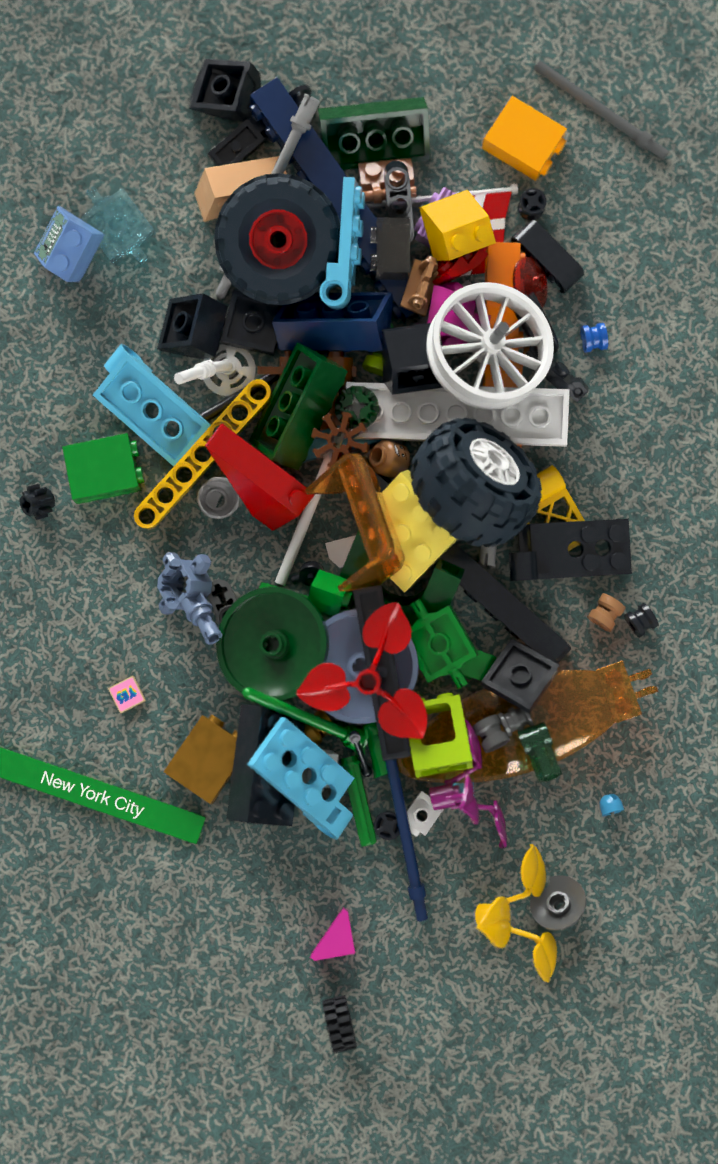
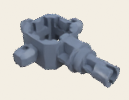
[157,552,222,644]

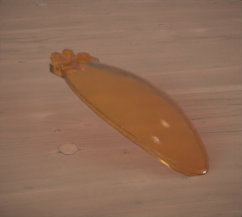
[397,661,659,783]

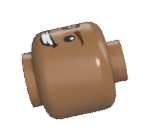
[369,440,410,478]

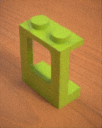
[409,693,473,778]

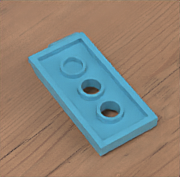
[93,344,211,466]

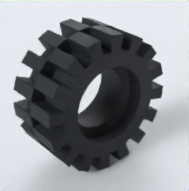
[322,995,357,1054]

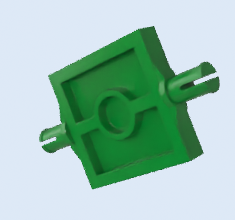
[410,599,479,689]

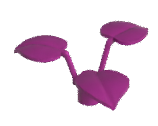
[429,719,507,849]

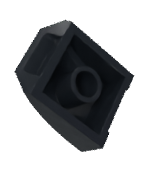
[189,59,261,122]

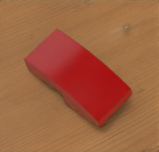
[432,248,489,285]

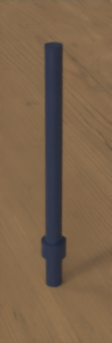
[385,759,428,921]

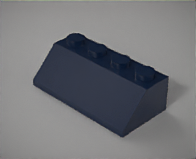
[272,292,393,352]

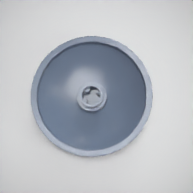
[325,609,419,724]

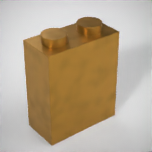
[163,714,238,804]

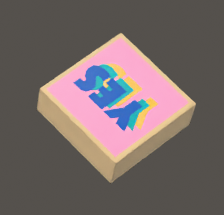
[108,676,146,714]

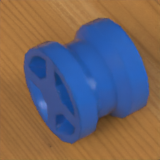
[580,323,608,353]

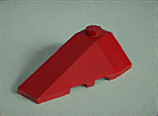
[205,423,315,531]

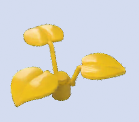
[475,844,557,982]

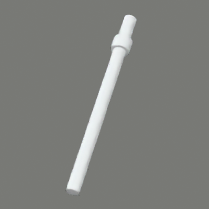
[275,433,345,586]

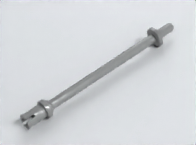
[216,94,321,299]

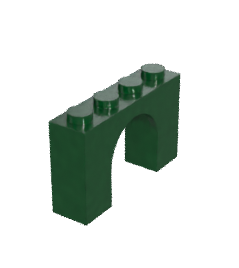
[339,524,465,626]

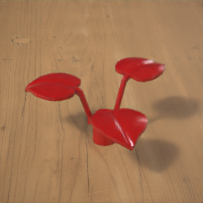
[296,602,427,739]

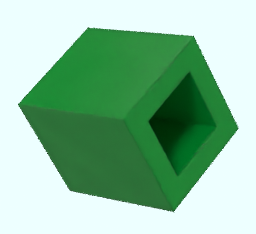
[308,569,353,616]

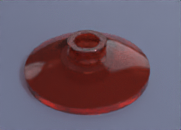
[512,257,548,308]

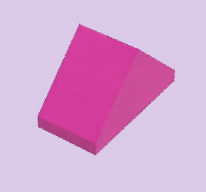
[310,907,355,961]

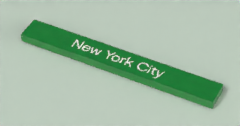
[0,747,206,844]

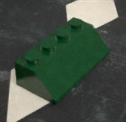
[318,97,431,170]
[249,342,348,471]

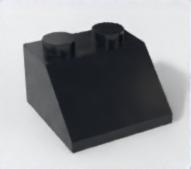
[157,293,228,359]

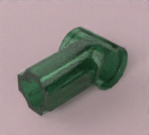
[518,721,562,783]

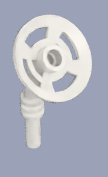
[174,344,256,396]

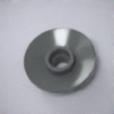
[530,875,587,931]

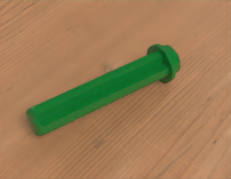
[340,755,377,846]

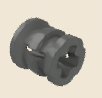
[497,707,534,737]

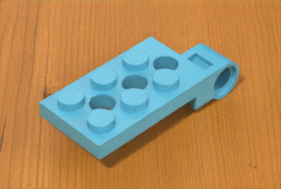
[320,177,365,310]
[247,717,354,840]

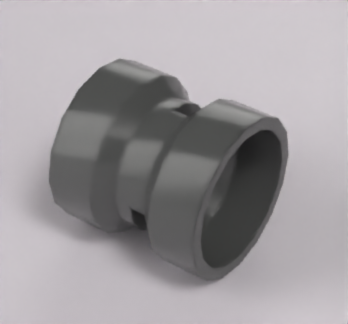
[472,715,510,753]

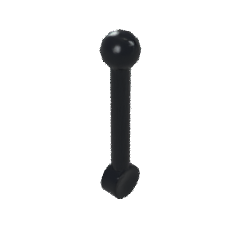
[348,731,373,777]

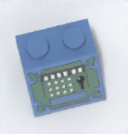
[34,206,104,282]

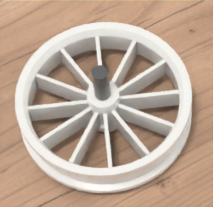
[426,282,554,409]

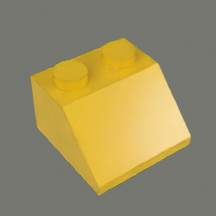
[419,190,496,261]

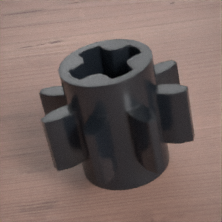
[20,484,55,520]

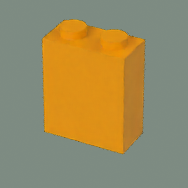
[482,96,567,181]

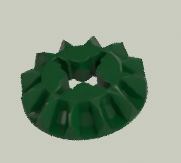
[335,385,379,430]

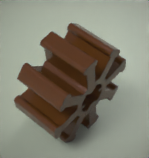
[311,412,370,469]

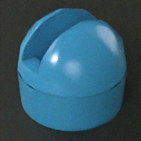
[600,794,624,816]

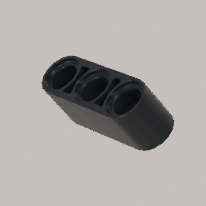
[384,161,414,246]
[511,219,584,294]

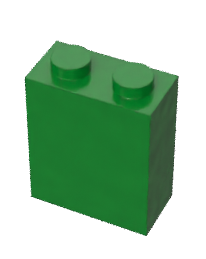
[62,433,145,504]

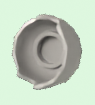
[197,477,240,519]

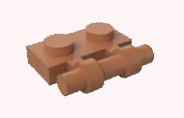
[358,158,416,204]

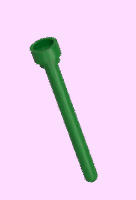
[242,687,365,750]

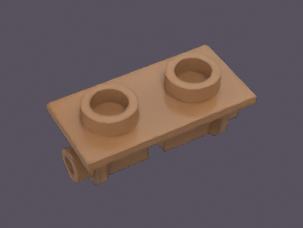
[400,256,438,317]

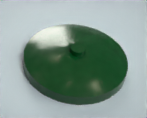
[216,587,329,701]

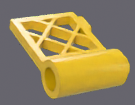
[528,465,585,551]

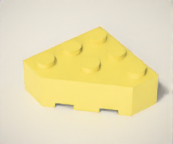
[382,470,457,593]

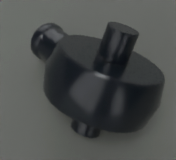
[291,561,325,587]

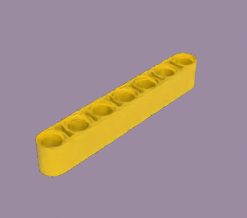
[134,379,271,529]

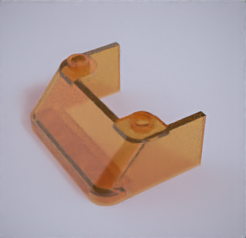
[305,454,405,592]

